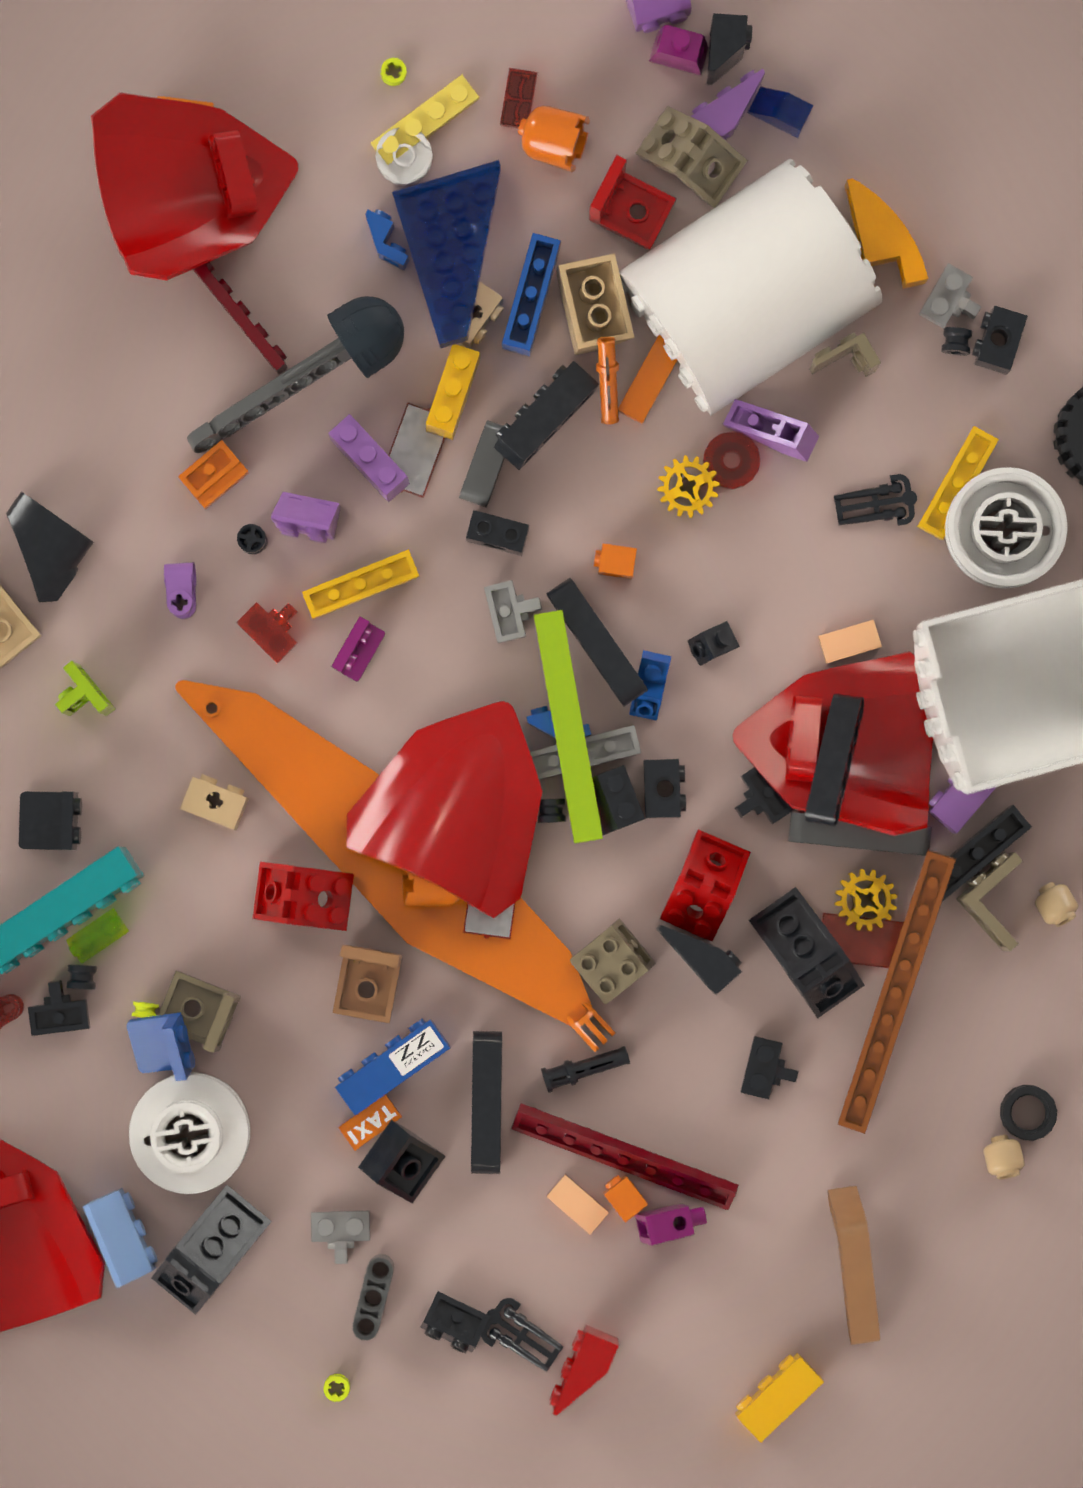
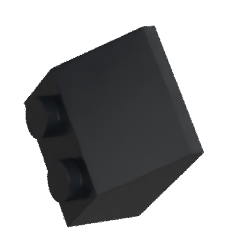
[707,13,753,85]
[592,765,645,836]
[358,1120,445,1204]

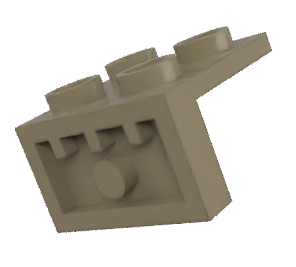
[809,332,881,377]
[570,918,656,1004]

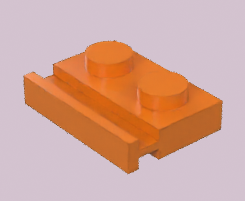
[178,440,249,510]

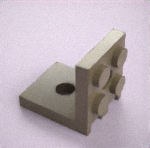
[636,106,748,208]
[956,852,1023,952]
[159,971,241,1053]

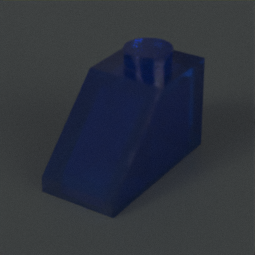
[747,86,814,138]

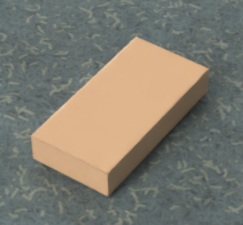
[818,619,882,664]
[546,1174,609,1235]

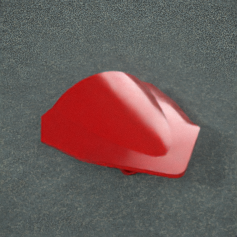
[91,92,298,280]
[732,651,933,836]
[346,701,542,918]
[0,1139,105,1332]

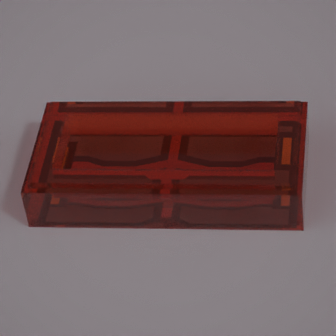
[500,68,538,129]

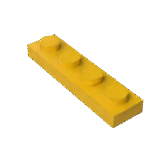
[917,426,999,540]
[302,549,420,619]

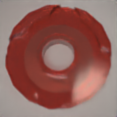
[703,432,760,490]

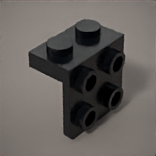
[18,791,82,850]

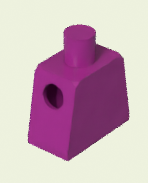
[649,25,709,76]
[635,1204,707,1246]

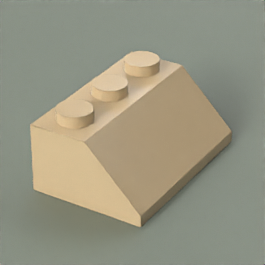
[556,253,634,355]

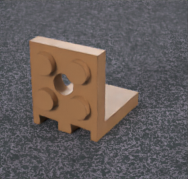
[332,944,403,1023]

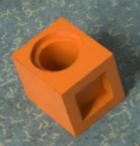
[593,543,637,579]
[603,1175,648,1222]

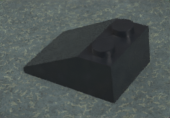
[656,925,742,995]

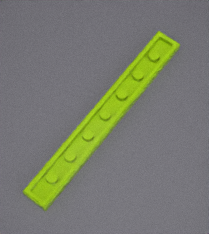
[534,610,603,844]

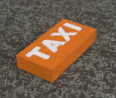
[338,1094,402,1151]

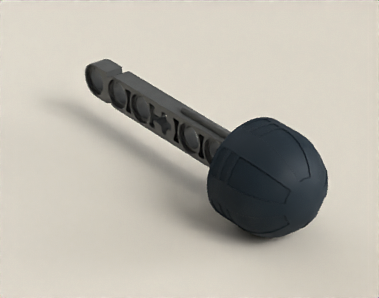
[187,296,404,453]

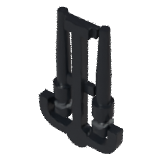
[834,474,917,526]
[481,1298,564,1372]

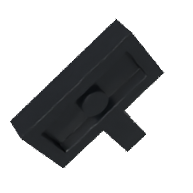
[735,767,795,824]
[28,980,91,1036]
[740,1036,799,1100]

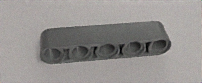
[788,812,932,856]

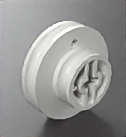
[945,467,1067,589]
[129,1072,251,1194]

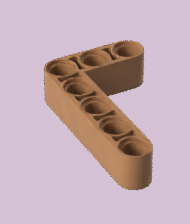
[827,1186,880,1345]

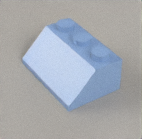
[83,1188,158,1288]

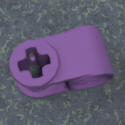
[164,562,196,619]

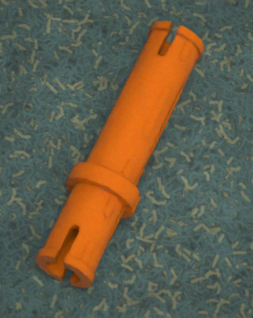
[596,336,619,424]

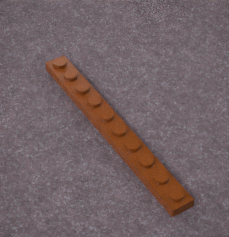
[837,850,956,1134]

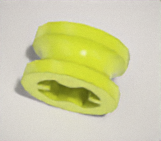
[381,58,407,86]
[131,1001,159,1018]
[324,1374,350,1402]

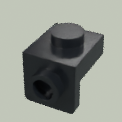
[688,621,740,666]

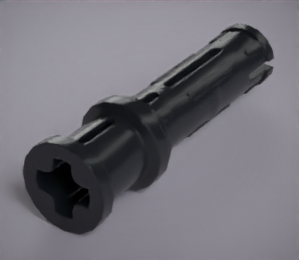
[541,1046,630,1093]

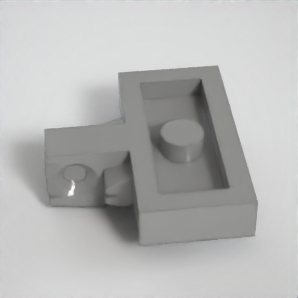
[919,263,981,329]
[484,580,542,644]
[311,1210,370,1264]

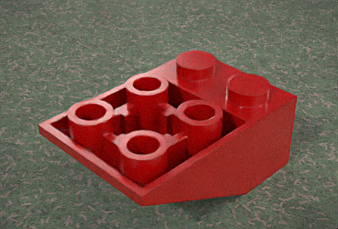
[549,1325,619,1416]

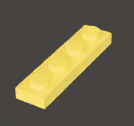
[371,75,479,165]

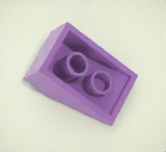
[626,0,692,33]

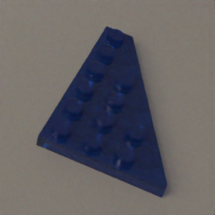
[392,160,501,349]

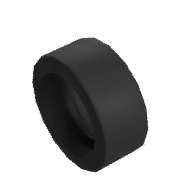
[1000,1085,1057,1141]

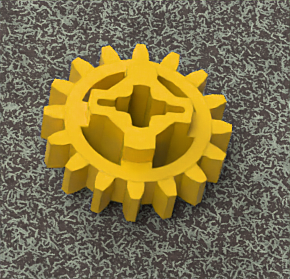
[657,455,720,518]
[834,869,898,931]

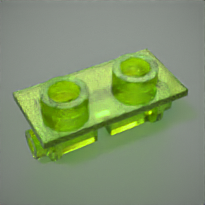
[66,908,130,964]

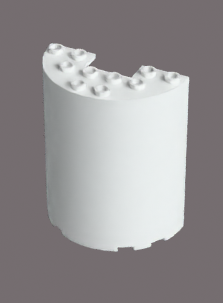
[619,159,882,416]
[913,579,1083,794]

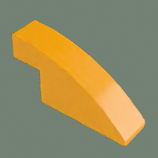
[845,178,928,289]

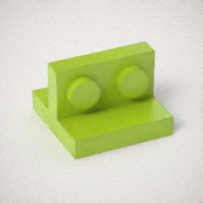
[55,661,116,716]

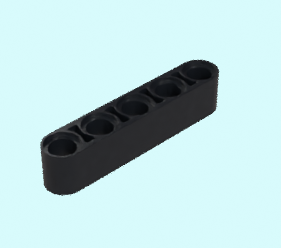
[546,578,648,707]
[805,694,864,826]
[471,1031,502,1174]

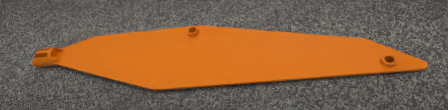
[175,680,616,1053]

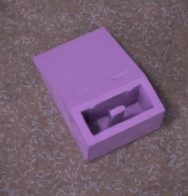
[271,492,341,543]

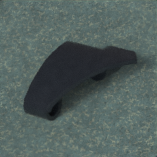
[6,491,94,602]

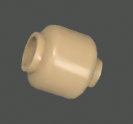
[1035,882,1078,927]
[983,1135,1025,1180]

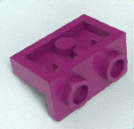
[331,616,385,682]

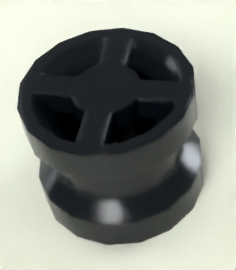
[941,327,972,356]
[237,524,267,555]
[538,799,566,823]
[66,965,97,990]

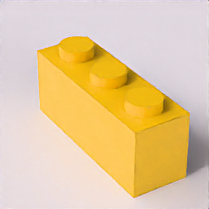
[425,343,480,440]
[735,1353,824,1443]

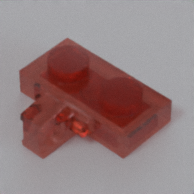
[236,602,298,663]

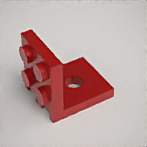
[589,154,677,251]
[660,829,751,942]
[252,862,354,931]

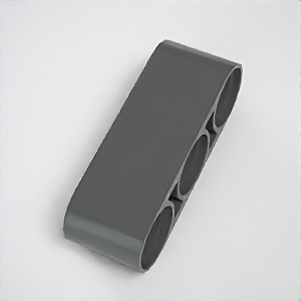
[459,420,505,508]
[353,1254,394,1341]

